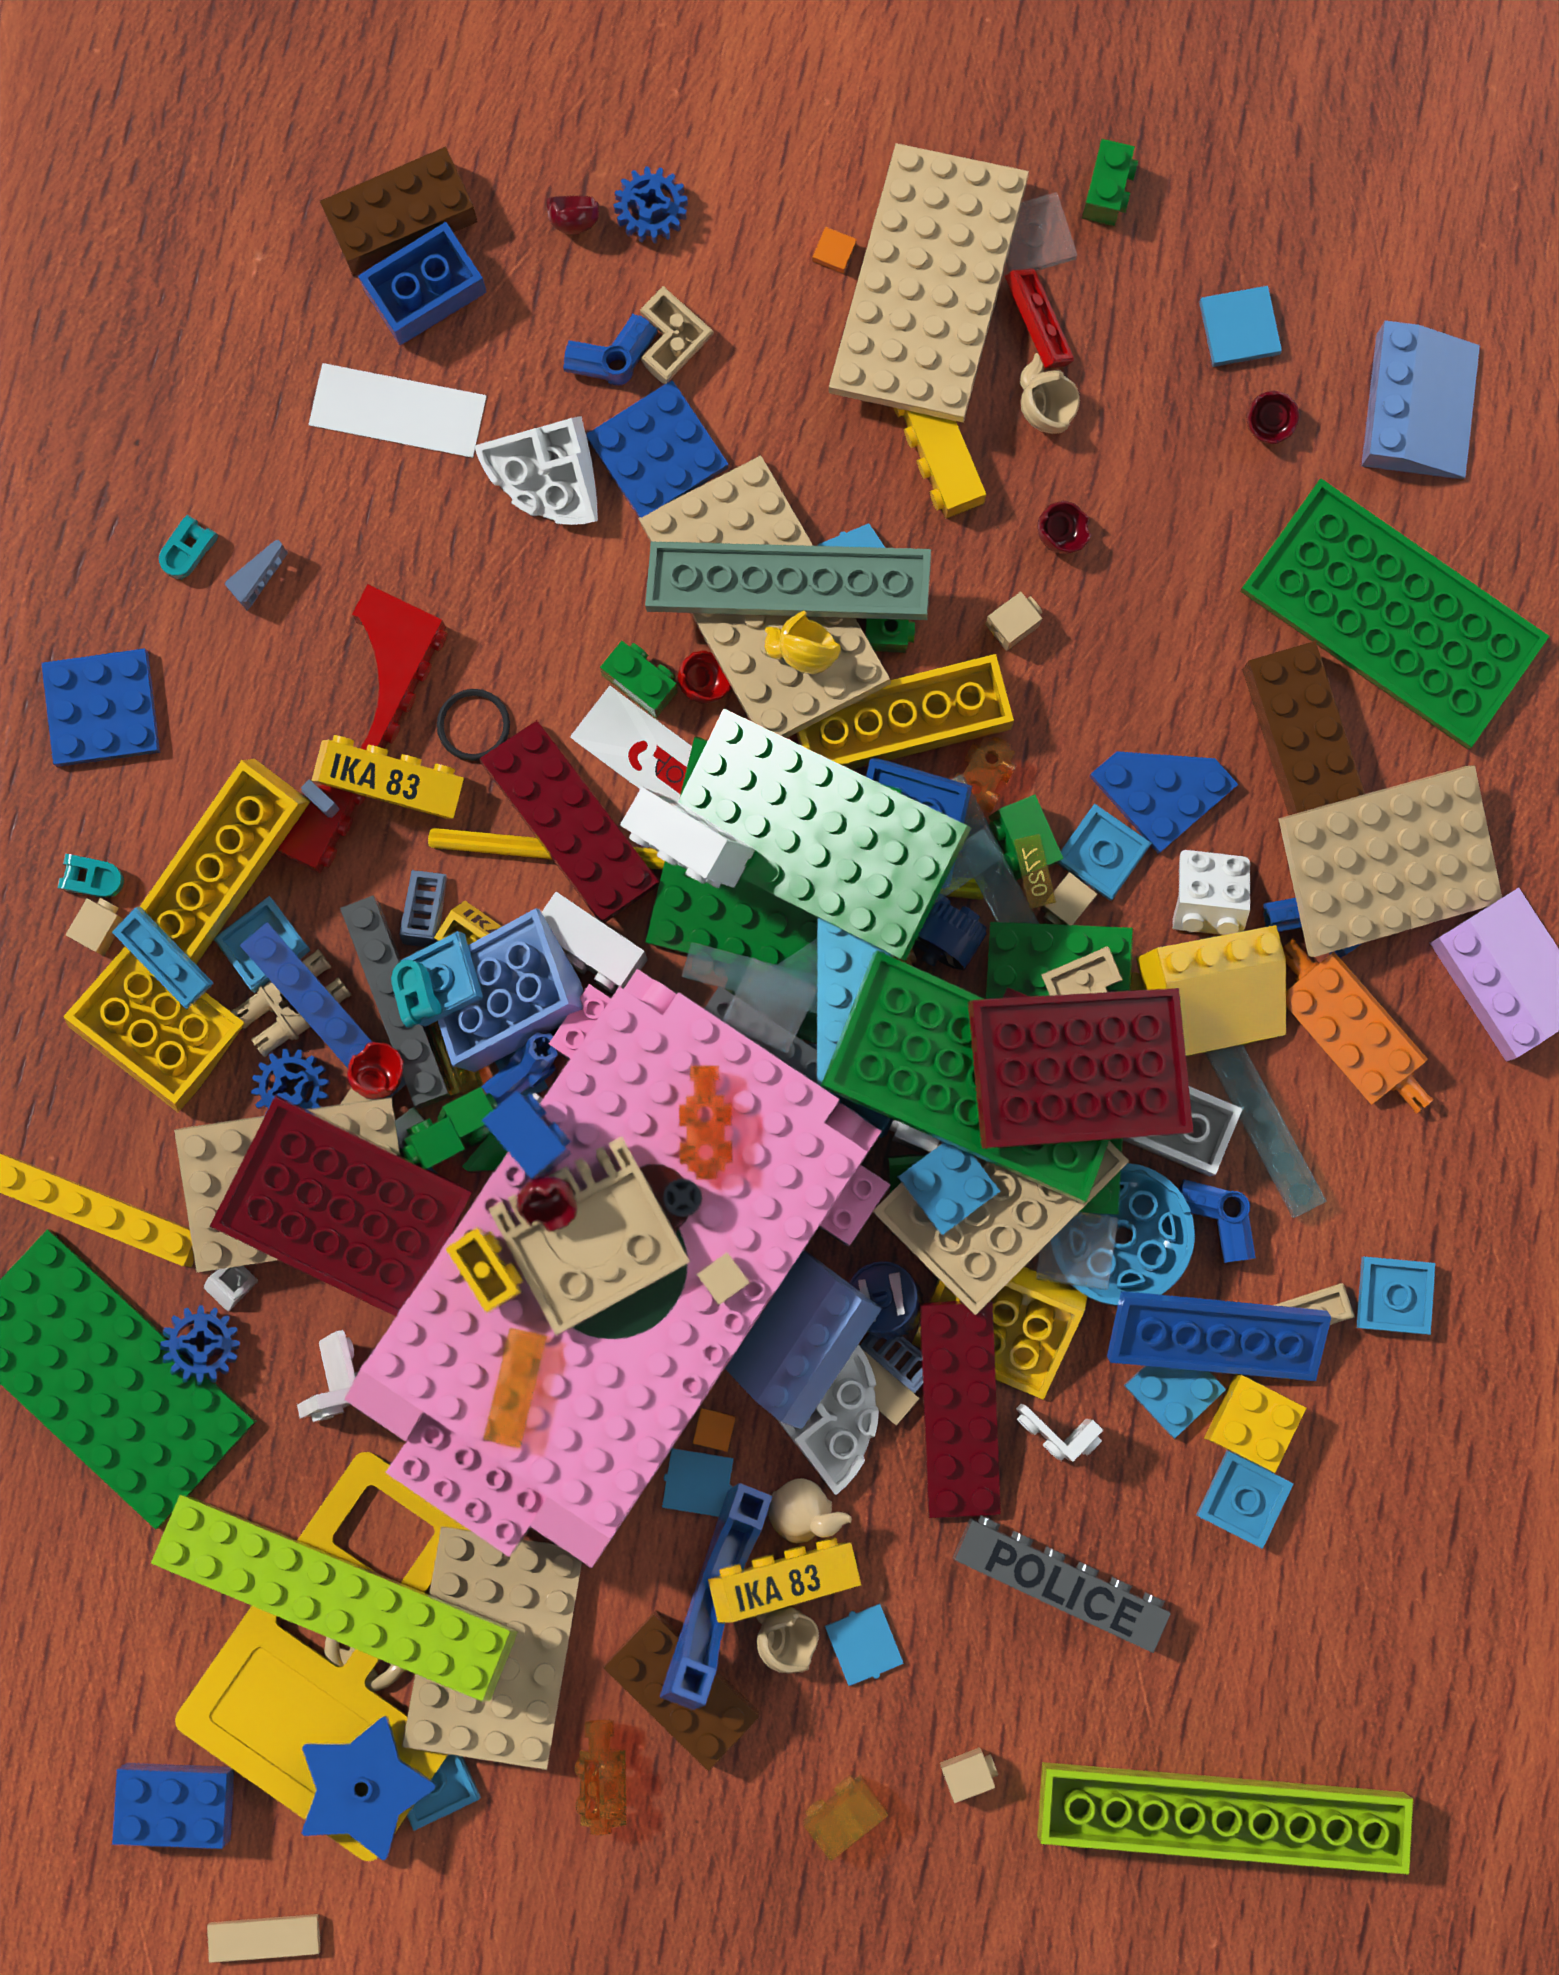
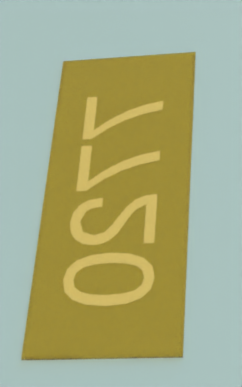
[1014,834,1056,909]

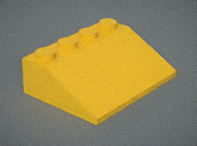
[1136,925,1286,1056]
[63,946,245,1113]
[912,1267,1087,1400]

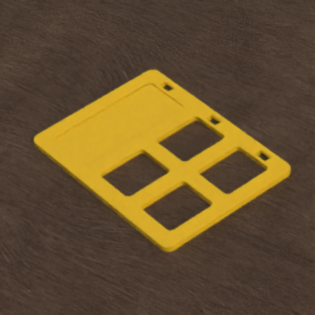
[175,1452,470,1861]

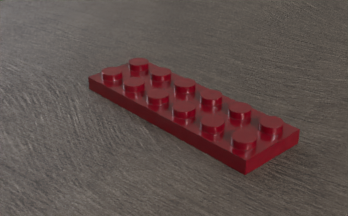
[480,720,659,924]
[920,1300,1001,1518]

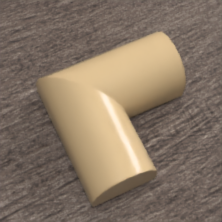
[640,286,714,384]

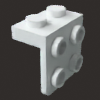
[1172,850,1250,935]
[297,1330,358,1422]
[1016,1404,1103,1462]

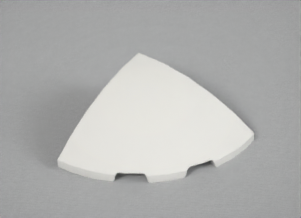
[474,416,598,525]
[776,1344,879,1495]

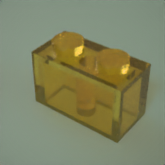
[803,1774,889,1861]

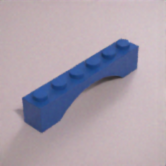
[660,1483,772,1710]

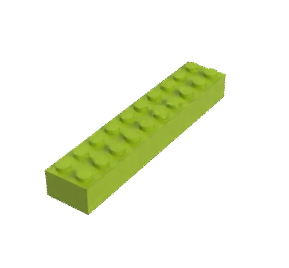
[151,1495,518,1702]
[1037,1762,1413,1874]

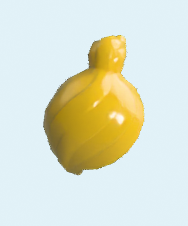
[764,611,841,674]

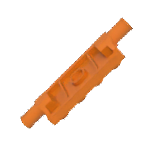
[1283,938,1434,1114]

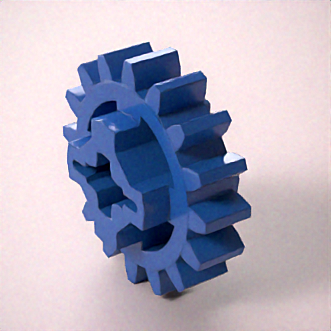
[614,166,688,244]
[251,1049,330,1115]
[160,1305,240,1385]

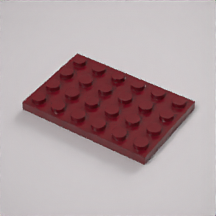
[968,988,1193,1149]
[210,1095,472,1317]

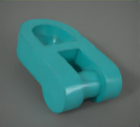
[159,515,218,579]
[57,854,124,898]
[391,959,441,1028]

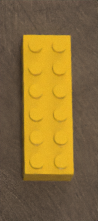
[796,654,1014,770]
[140,759,311,964]

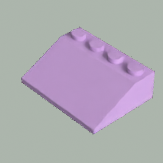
[1430,888,1559,1062]

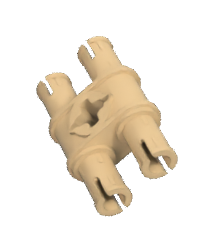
[231,949,351,1057]

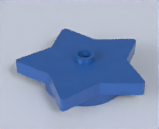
[302,1716,436,1860]

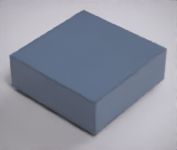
[301,779,340,818]

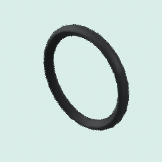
[437,689,510,761]

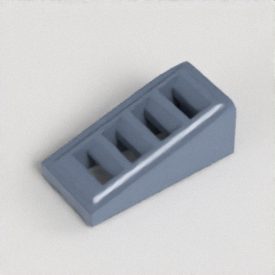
[225,540,288,611]
[399,870,447,947]
[859,1334,923,1393]

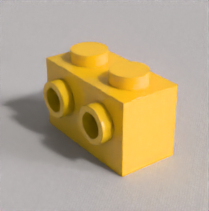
[445,1227,523,1313]

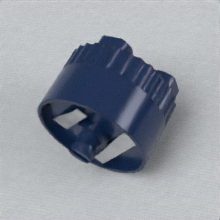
[914,893,987,971]
[849,1261,924,1340]

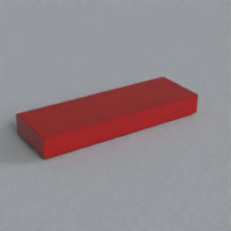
[1004,269,1075,368]

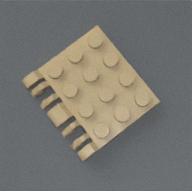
[489,1136,690,1335]

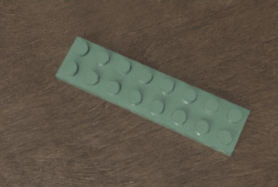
[645,541,931,620]

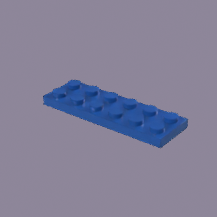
[1107,1291,1331,1381]

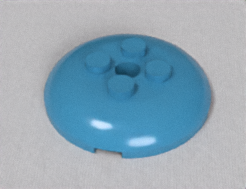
[1051,1163,1195,1306]

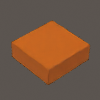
[812,227,857,274]
[693,1408,736,1452]

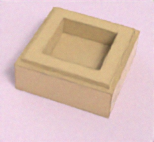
[697,1252,750,1305]

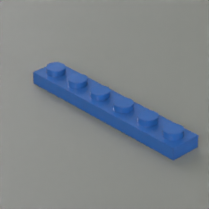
[240,922,406,1097]

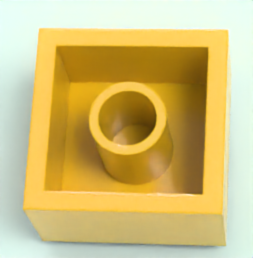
[1204,1374,1306,1473]

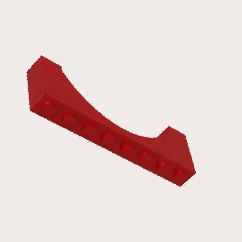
[276,584,448,874]

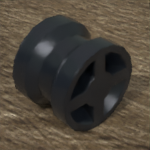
[664,1178,702,1217]

